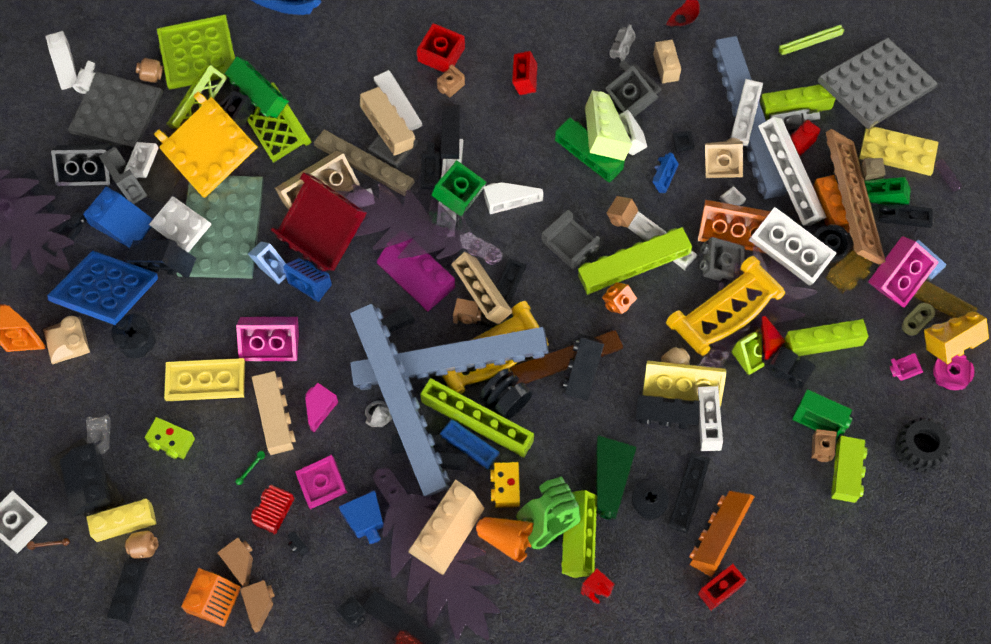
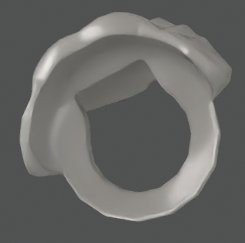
[365,400,392,427]

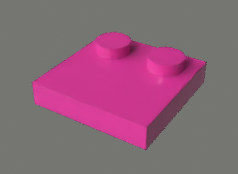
[295,455,347,509]

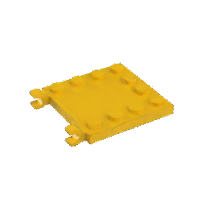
[154,91,257,198]

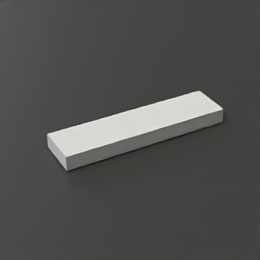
[374,70,422,131]
[731,79,763,146]
[628,211,697,270]

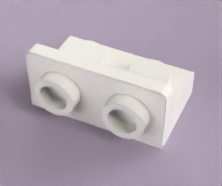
[124,142,159,179]

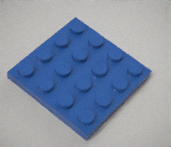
[47,251,158,325]

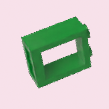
[792,389,853,439]

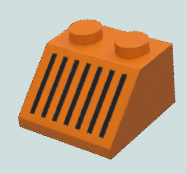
[181,568,241,627]

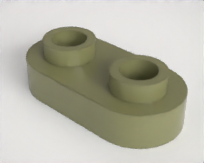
[902,303,935,336]

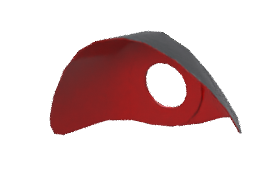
[663,0,700,29]

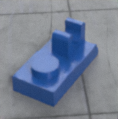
[652,153,679,193]

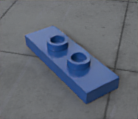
[440,419,499,469]

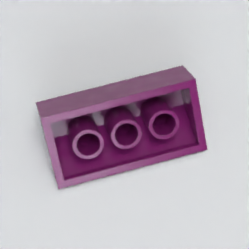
[376,230,455,312]

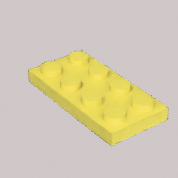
[859,127,938,176]
[164,358,245,401]
[642,361,726,407]

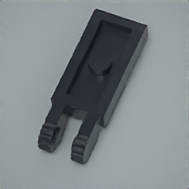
[879,204,933,228]

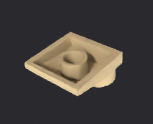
[705,138,743,178]
[43,316,90,364]

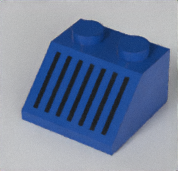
[283,258,332,302]

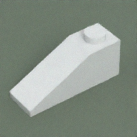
[46,31,77,90]
[484,182,543,214]
[698,386,723,451]

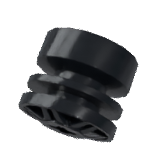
[480,368,533,420]

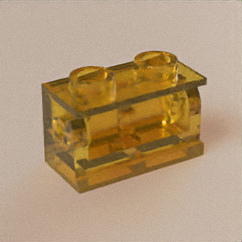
[826,250,873,294]

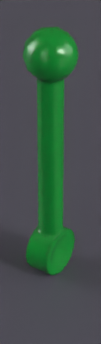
[235,451,265,485]

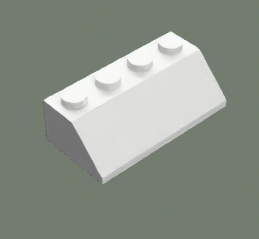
[749,207,836,286]

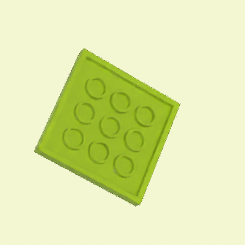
[157,15,235,90]

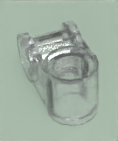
[86,414,111,454]

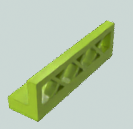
[166,65,227,129]

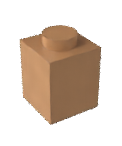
[607,196,639,228]

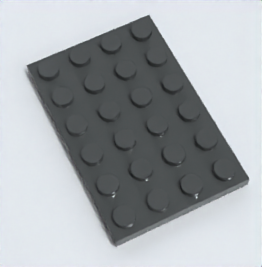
[817,38,938,129]

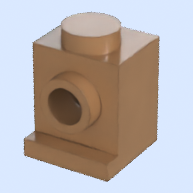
[437,65,465,97]
[453,298,483,324]
[812,429,837,462]

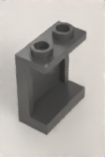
[99,147,147,204]
[541,210,600,270]

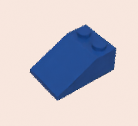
[83,187,153,248]

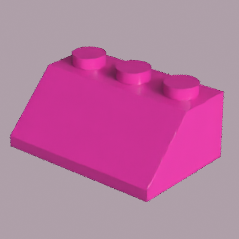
[868,236,938,308]
[236,317,299,361]

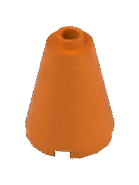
[476,517,534,562]

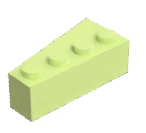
[585,90,632,161]

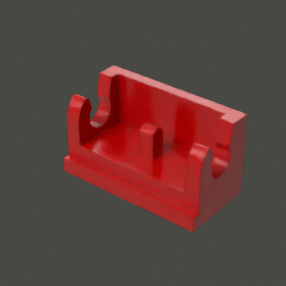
[581,569,614,604]

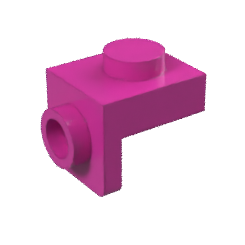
[890,353,923,381]

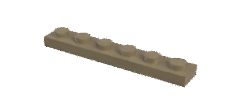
[314,129,415,196]

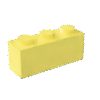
[87,499,157,542]

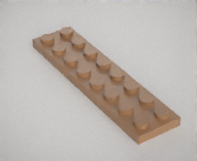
[826,129,886,265]

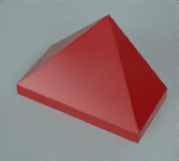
[761,316,786,360]

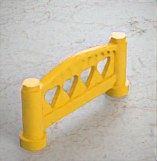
[666,256,785,356]
[442,301,549,394]

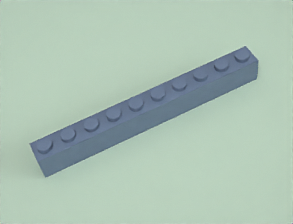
[712,36,787,199]
[350,304,450,497]
[350,327,549,390]

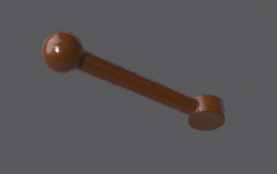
[27,538,70,550]

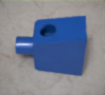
[339,491,384,544]

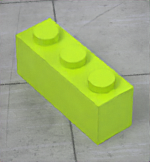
[831,436,867,503]

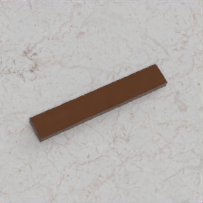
[509,330,623,384]

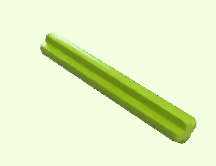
[779,25,844,55]

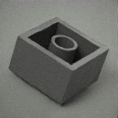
[605,66,659,117]

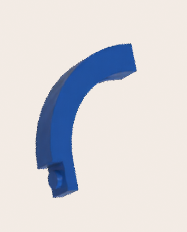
[251,0,321,15]

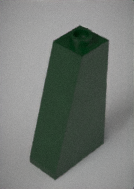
[596,435,637,520]

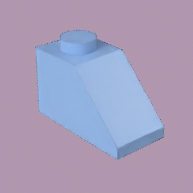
[248,241,286,284]

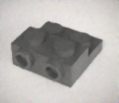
[700,237,745,281]

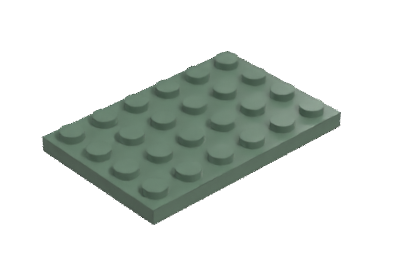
[176,176,264,279]

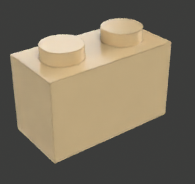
[653,39,681,83]

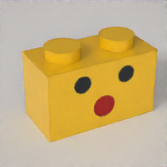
[490,462,520,508]

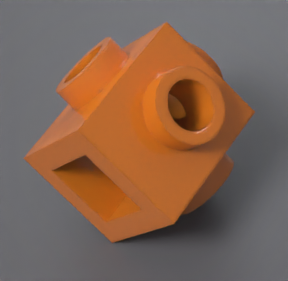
[602,282,637,314]

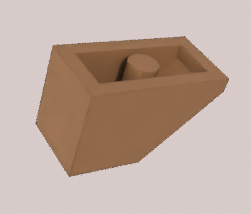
[218,538,253,587]
[240,580,275,632]

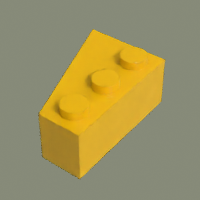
[924,312,989,364]

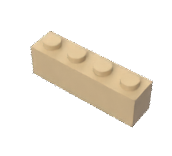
[360,87,415,156]
[451,252,512,324]
[252,371,296,455]

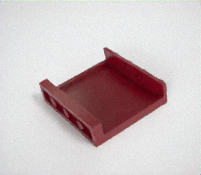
[271,172,367,271]

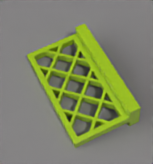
[247,82,312,163]

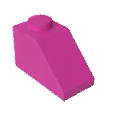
[306,383,338,432]

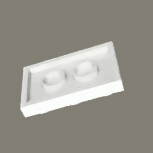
[149,196,211,252]

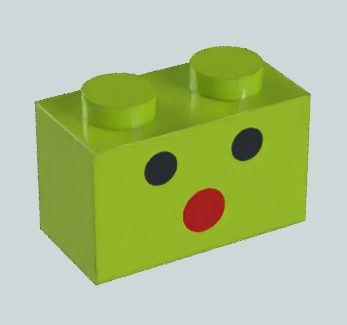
[145,417,195,459]

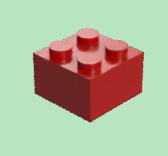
[417,23,465,73]

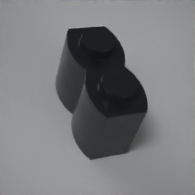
[768,346,816,389]

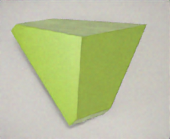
[731,332,765,375]

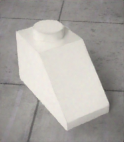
[619,110,647,155]

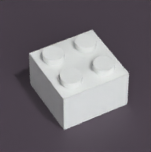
[0,491,48,553]

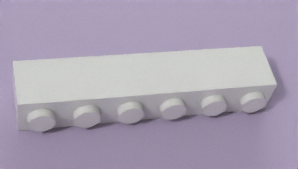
[758,117,827,226]

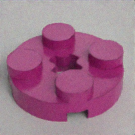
[933,354,974,390]

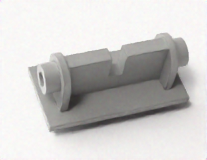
[609,24,635,62]

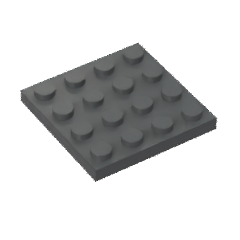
[68,71,163,150]

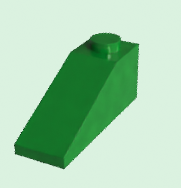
[864,177,911,205]

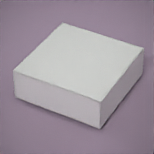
[719,186,746,206]

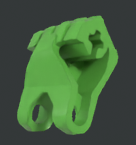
[516,477,581,549]

